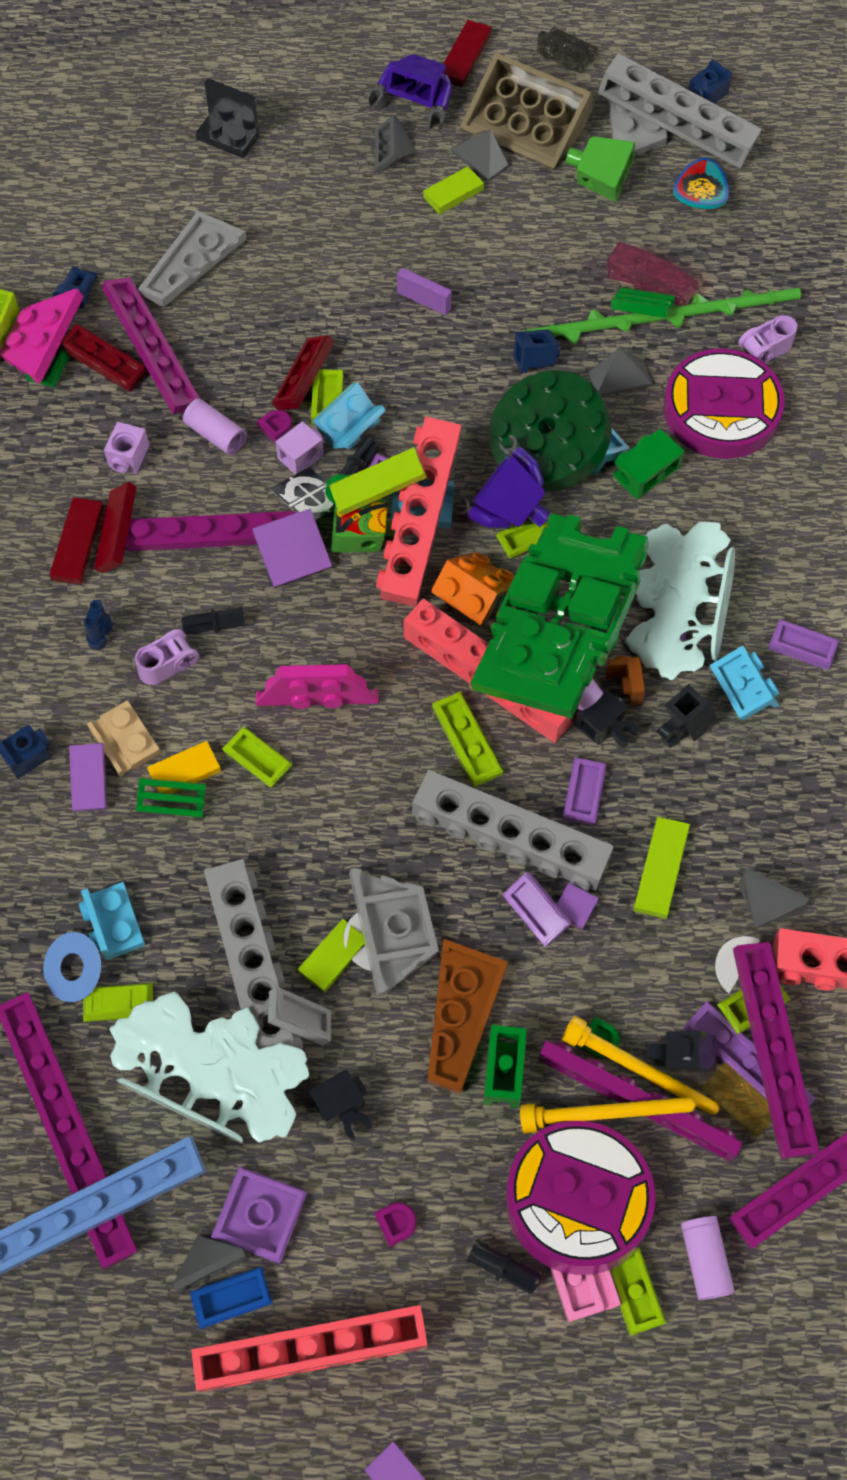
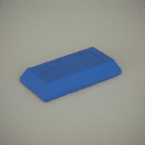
[190,1266,273,1330]

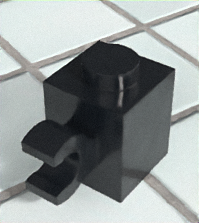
[656,684,718,748]
[574,687,640,748]
[646,1030,716,1073]
[309,1069,372,1142]

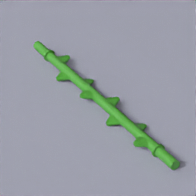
[521,288,801,344]

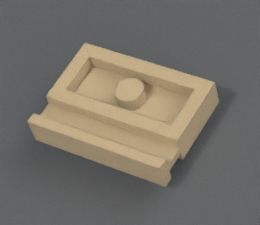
[87,700,161,777]

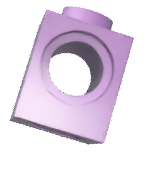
[275,421,324,474]
[104,422,150,474]

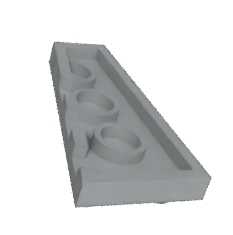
[138,211,247,307]

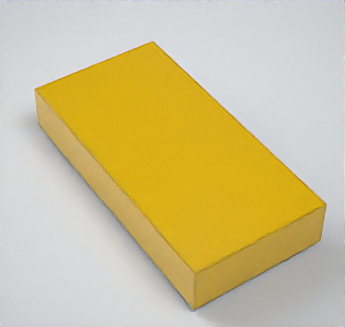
[147,741,221,794]

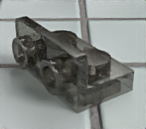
[537,27,598,74]

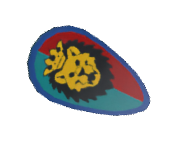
[673,157,729,209]

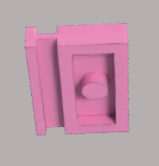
[551,1268,621,1323]

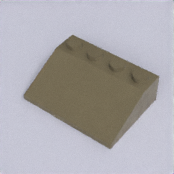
[460,52,595,170]

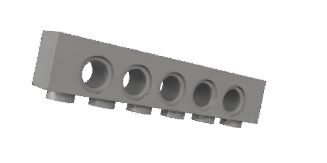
[598,53,762,169]
[412,769,614,891]
[204,859,303,1049]

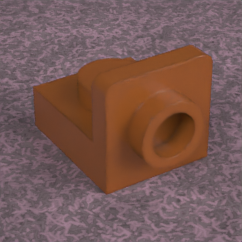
[605,655,645,706]

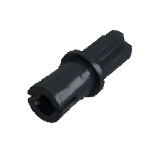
[338,438,380,476]
[181,606,245,635]
[466,1239,541,1294]

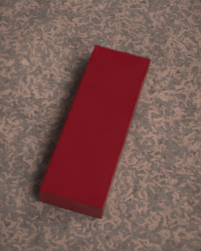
[443,19,492,87]
[59,323,148,392]
[272,335,334,410]
[94,481,137,573]
[49,497,104,585]

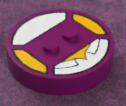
[663,349,785,459]
[505,1121,656,1275]

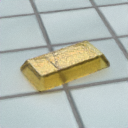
[702,1062,772,1138]

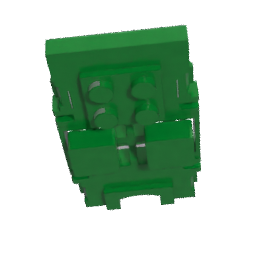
[470,513,649,719]

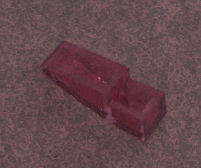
[606,242,699,306]

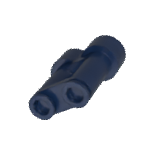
[53,266,98,309]
[83,600,113,650]

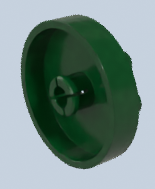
[489,370,612,492]

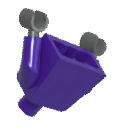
[368,54,452,131]
[454,435,550,529]

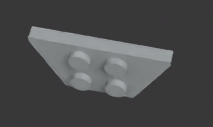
[608,99,667,156]
[349,868,439,997]

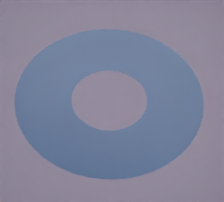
[43,932,101,1002]

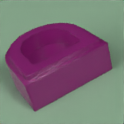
[257,410,293,444]
[374,1202,417,1248]

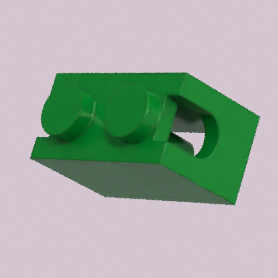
[613,428,685,500]
[483,1025,527,1109]

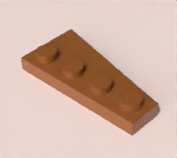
[427,939,508,1095]

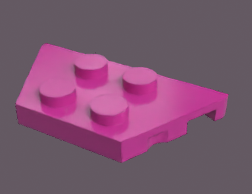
[0,289,83,383]
[256,664,379,709]

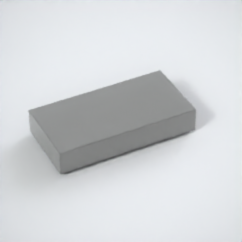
[268,987,331,1046]

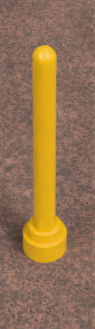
[561,1015,720,1115]
[520,1097,696,1133]

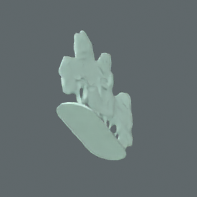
[625,522,735,680]
[109,992,309,1143]

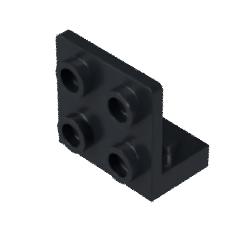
[196,78,259,158]

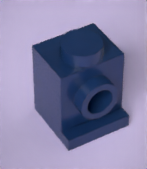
[688,59,733,104]
[513,329,560,373]
[0,724,51,779]

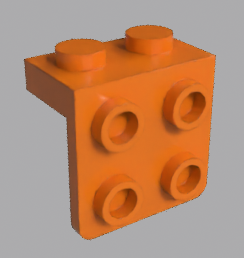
[431,552,515,626]

